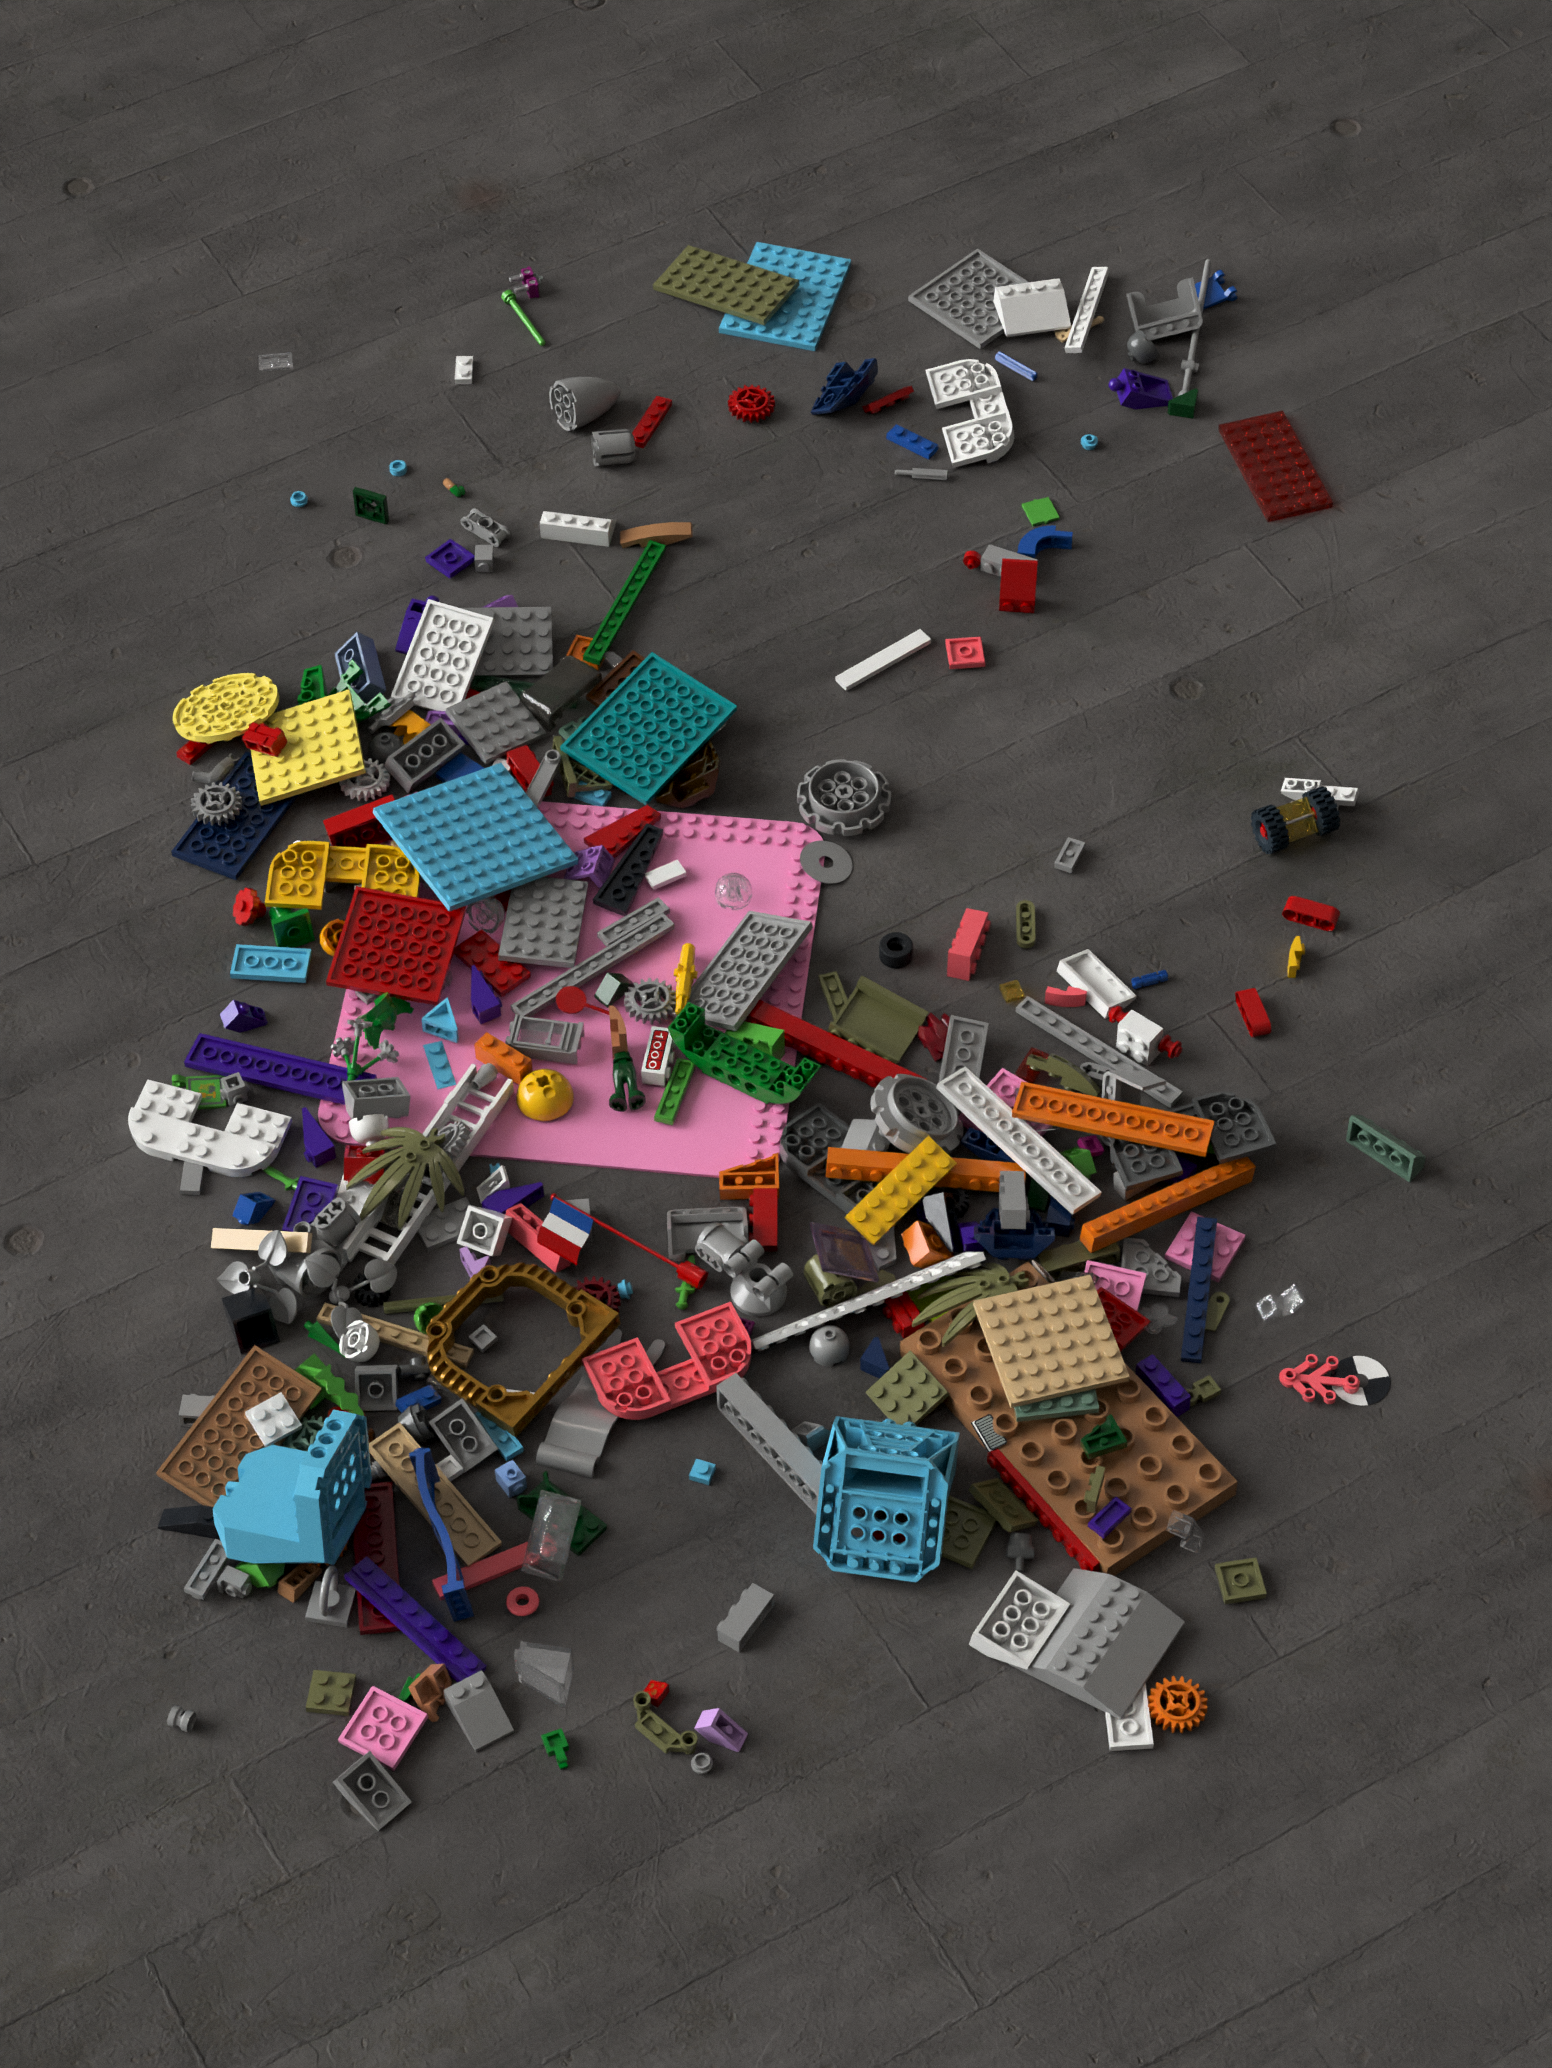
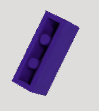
[1135,1354,1191,1417]

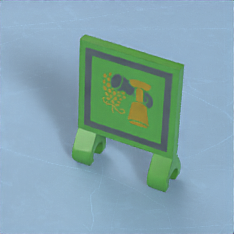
[172,1075,226,1109]

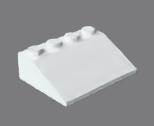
[993,278,1071,337]
[969,1570,1070,1670]

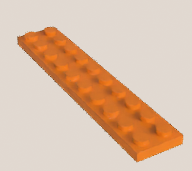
[1012,1082,1215,1157]

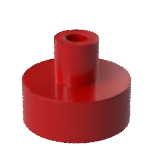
[963,551,981,569]

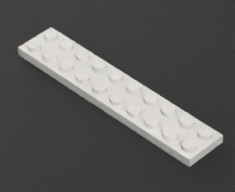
[936,1066,1102,1215]

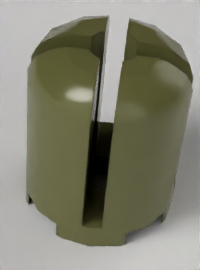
[804,1251,857,1308]

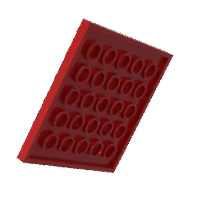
[326,886,467,1006]

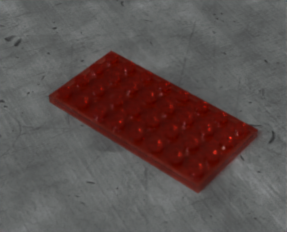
[1218,410,1333,522]

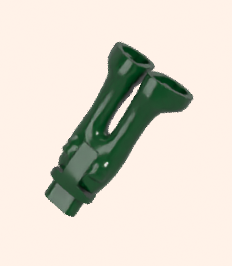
[609,1051,646,1112]

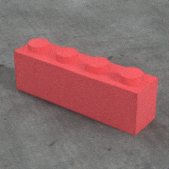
[505,1203,571,1273]

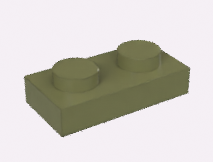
[1084,1465,1105,1513]

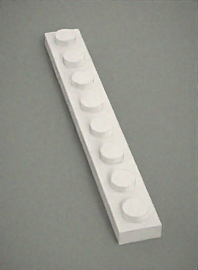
[1065,267,1109,354]

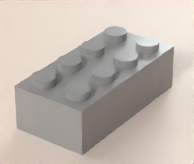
[384,718,465,793]

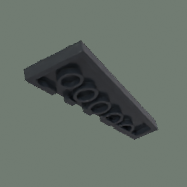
[593,823,663,916]

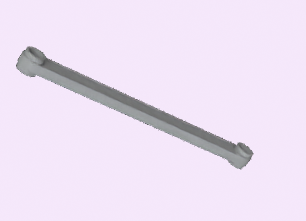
[479,749,561,904]

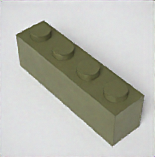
[1036,1240,1120,1282]

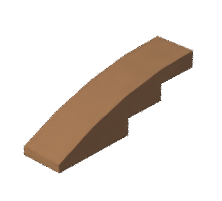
[620,522,693,548]

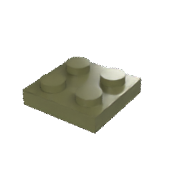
[1215,1558,1267,1604]
[306,1670,357,1716]

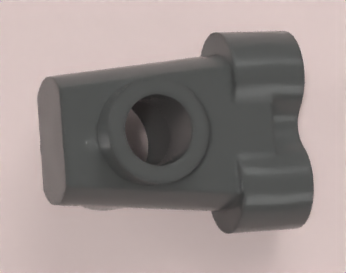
[398,1357,431,1380]

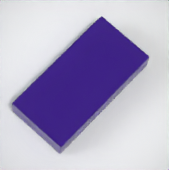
[1088,1496,1132,1539]

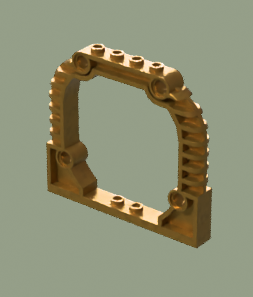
[426,1263,621,1437]

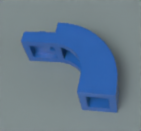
[1017,525,1073,559]

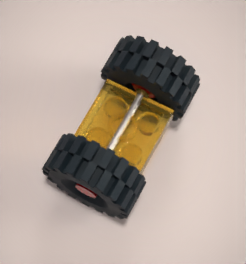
[1251,786,1340,854]

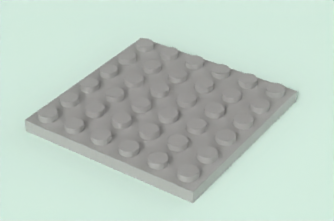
[908,249,1029,349]

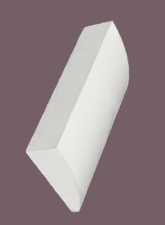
[1057,949,1137,1019]

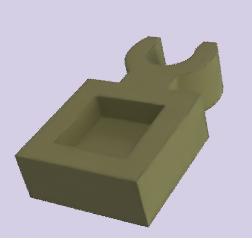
[1186,1375,1221,1406]

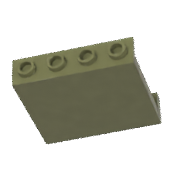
[827,975,928,1065]

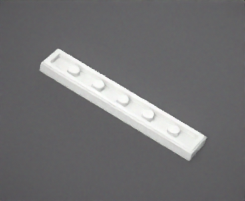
[835,629,931,691]

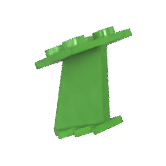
[295,1353,365,1416]

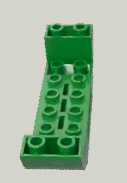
[668,1002,821,1104]

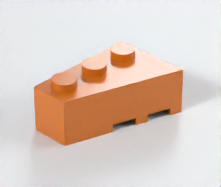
[719,1153,779,1200]

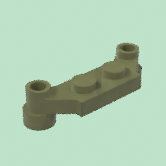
[633,1691,698,1755]

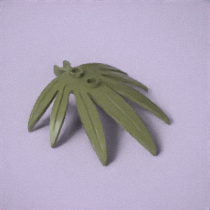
[346,1127,464,1230]
[912,1263,1029,1347]

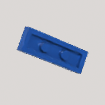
[886,424,938,460]

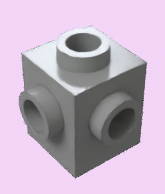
[220,1072,249,1106]

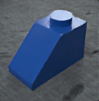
[232,1192,276,1226]

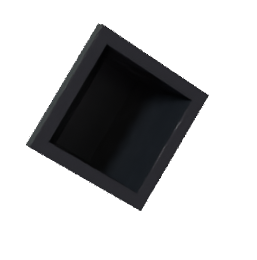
[221,1288,280,1355]

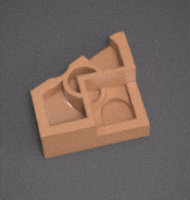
[609,1005,628,1059]
[408,1664,452,1722]

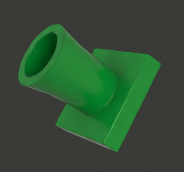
[269,907,315,948]

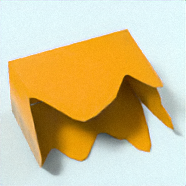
[388,709,431,745]

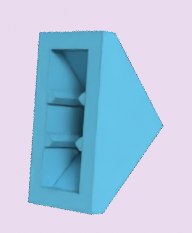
[421,997,459,1043]

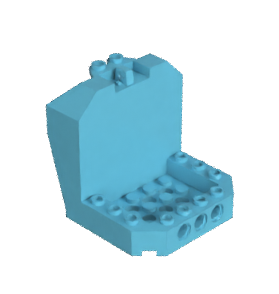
[213,1409,372,1565]
[813,1416,960,1582]

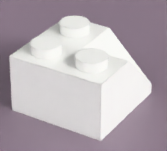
[457,1205,513,1257]

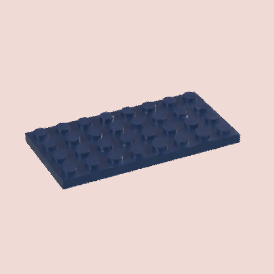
[171,751,299,880]

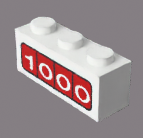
[641,1026,677,1086]

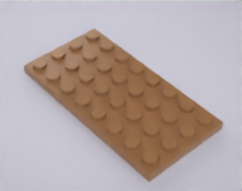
[156,1345,322,1507]

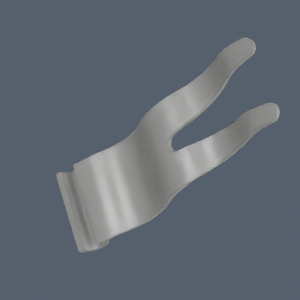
[536,1329,665,1478]

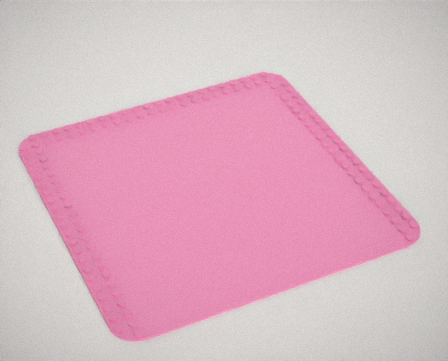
[318,792,825,1178]

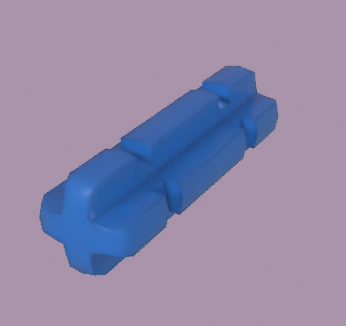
[1131,970,1168,989]

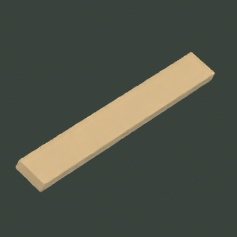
[317,1302,474,1369]

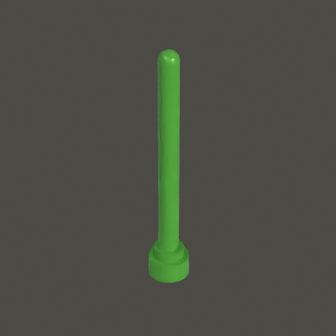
[501,290,546,346]

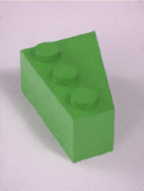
[725,1021,785,1060]

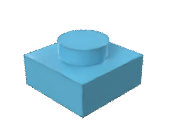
[689,1459,716,1485]

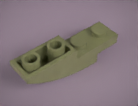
[1026,1053,1101,1097]

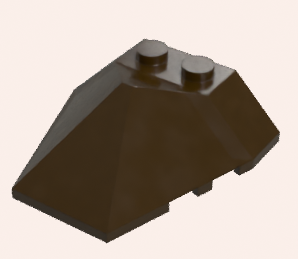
[656,740,721,808]

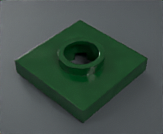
[353,487,389,525]

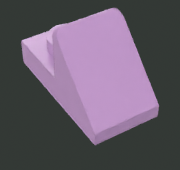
[460,1246,491,1278]

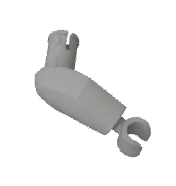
[191,753,240,786]

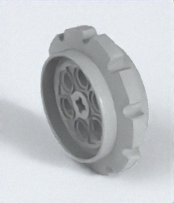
[797,759,891,836]
[870,1074,964,1155]

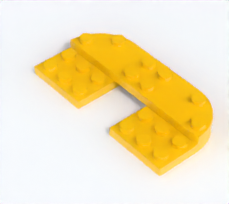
[265,841,420,910]

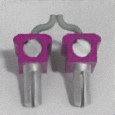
[509,266,543,298]

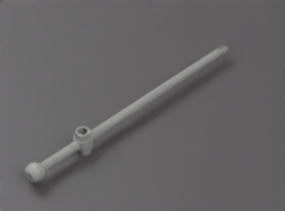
[1178,259,1211,396]

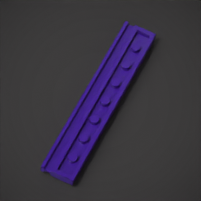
[344,1556,486,1683]

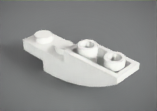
[1281,778,1359,810]

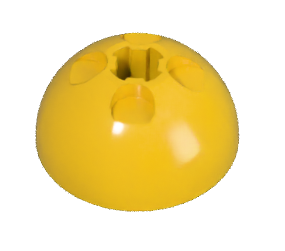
[516,1069,574,1121]

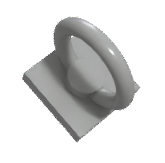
[305,1565,357,1628]

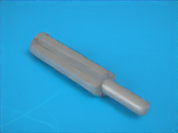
[895,468,948,480]

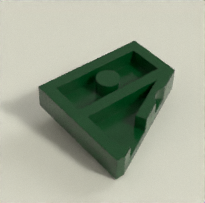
[1080,1414,1127,1459]

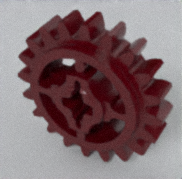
[566,1276,621,1314]

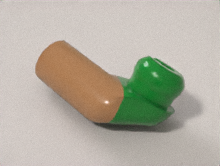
[443,478,465,497]

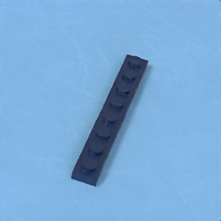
[1181,1217,1217,1363]

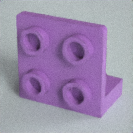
[564,845,615,888]

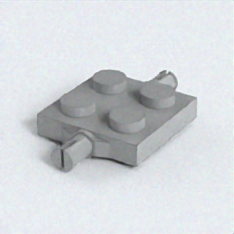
[367,692,416,734]

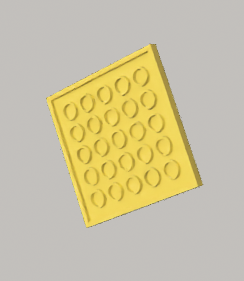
[251,690,366,806]

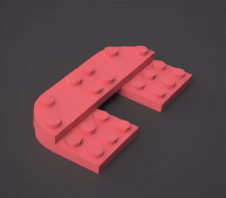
[581,1302,751,1420]

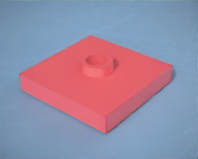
[945,637,985,669]

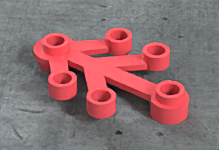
[1279,1354,1360,1404]

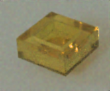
[999,980,1024,1003]

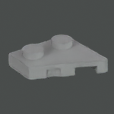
[859,1226,897,1271]

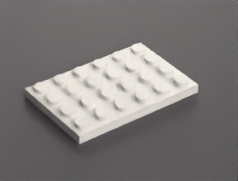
[391,599,495,711]

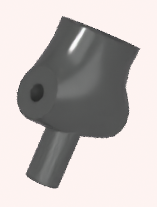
[1006,1533,1034,1573]

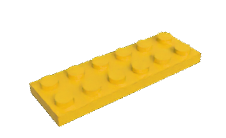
[845,1136,957,1245]

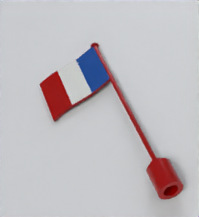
[537,1193,709,1290]

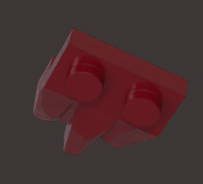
[918,1013,950,1062]

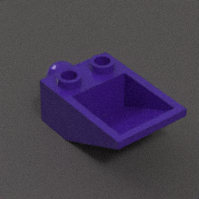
[1109,368,1173,410]
[395,595,440,654]

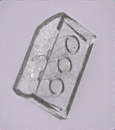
[521,1490,582,1582]

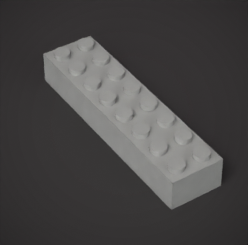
[716,1373,823,1514]

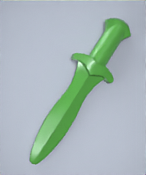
[263,1166,299,1191]
[675,1255,695,1310]

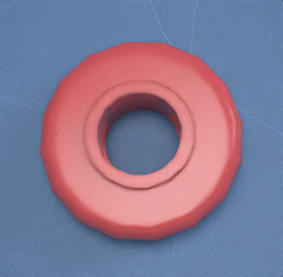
[506,1586,540,1616]

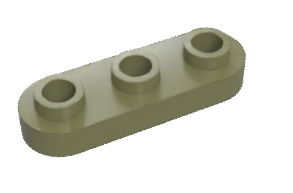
[1016,900,1036,949]

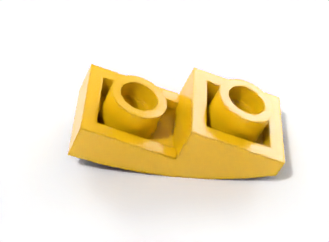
[1287,936,1305,978]

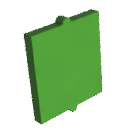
[1022,497,1060,526]

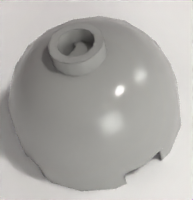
[809,1325,850,1367]

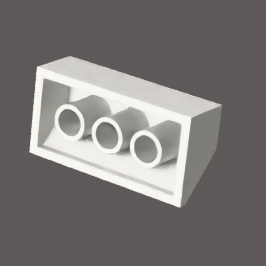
[540,511,616,547]

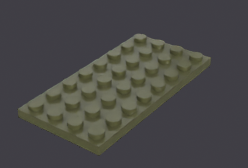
[653,245,800,325]

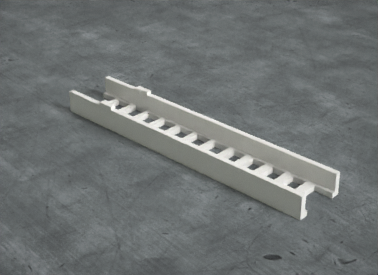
[342,1063,514,1265]

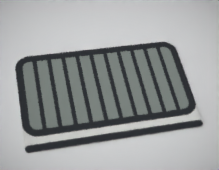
[971,1414,1007,1452]

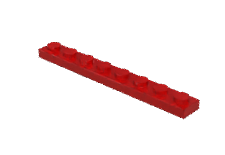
[987,1448,1100,1572]

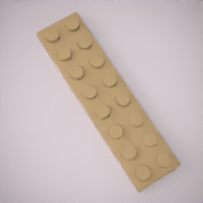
[369,1422,502,1567]

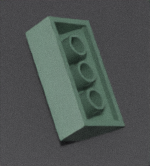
[1346,1115,1426,1182]

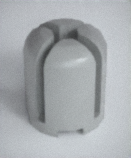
[591,429,635,466]

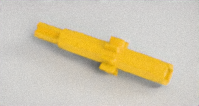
[673,943,698,1015]

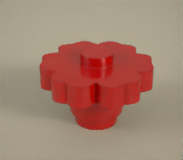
[233,887,266,926]

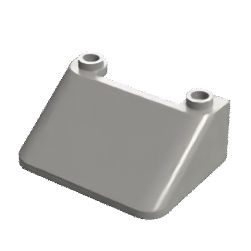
[667,1207,748,1261]

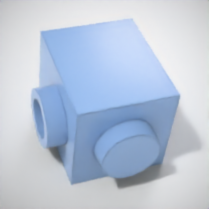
[495,1459,527,1498]

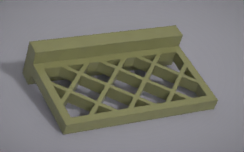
[552,736,612,797]

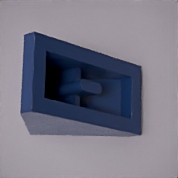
[860,1337,890,1379]

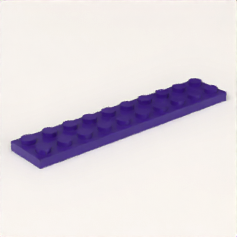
[184,1033,377,1105]

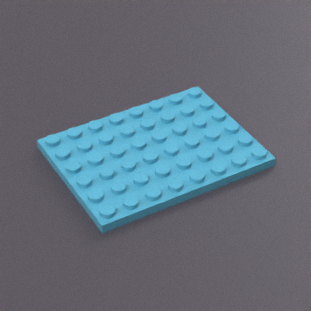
[719,242,851,351]

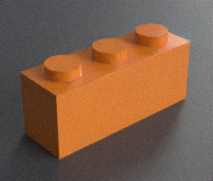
[474,1032,533,1085]

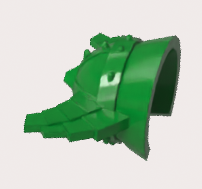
[357,992,414,1050]

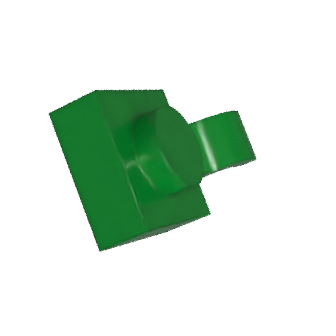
[541,1728,569,1770]

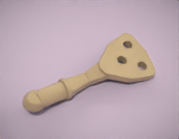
[1054,316,1104,343]

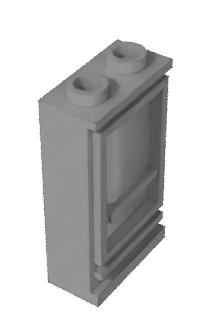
[505,1014,585,1064]

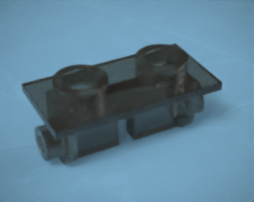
[381,1188,405,1230]

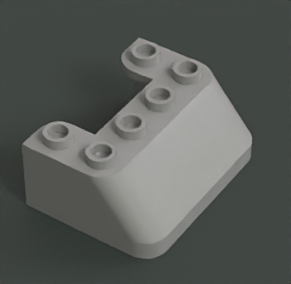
[1126,277,1203,341]

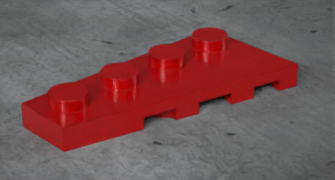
[584,805,661,859]

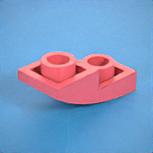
[1045,986,1087,1007]

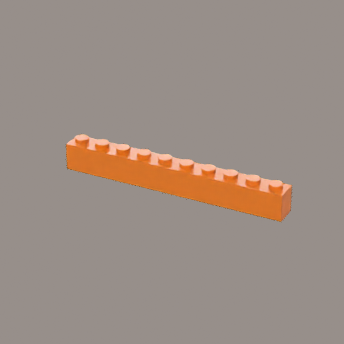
[826,1147,1026,1192]
[1079,1157,1256,1253]

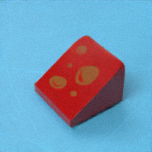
[644,1680,670,1708]

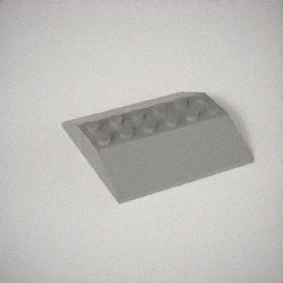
[1009,1568,1185,1720]

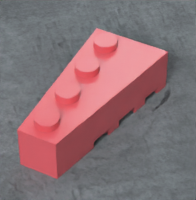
[947,908,991,981]

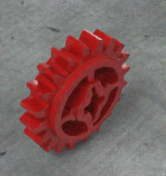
[728,384,775,423]

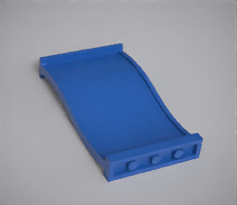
[409,1447,474,1622]

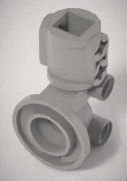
[268,1197,361,1298]
[695,1222,793,1317]

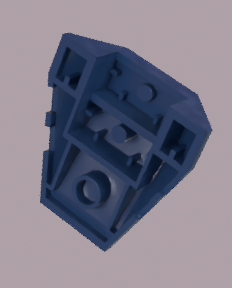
[810,358,878,415]
[974,1208,1055,1261]

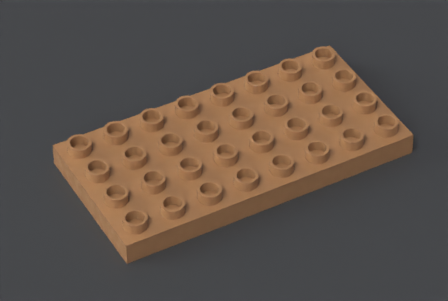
[900,1261,1238,1576]

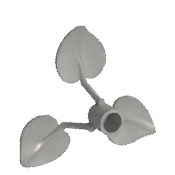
[217,1230,298,1324]
[304,1254,397,1339]

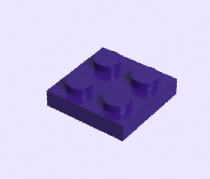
[425,539,475,579]

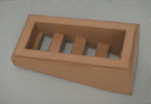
[278,1563,322,1603]

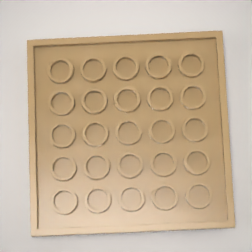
[973,1275,1130,1408]

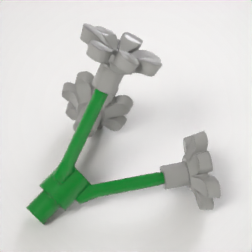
[331,1018,399,1081]

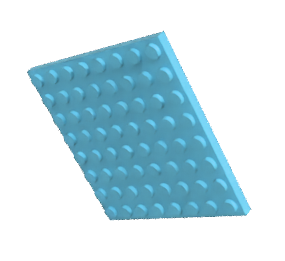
[373,763,578,912]

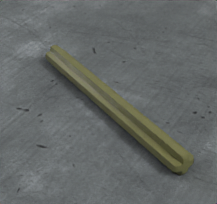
[383,1294,504,1314]

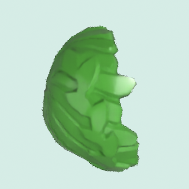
[414,1302,443,1334]

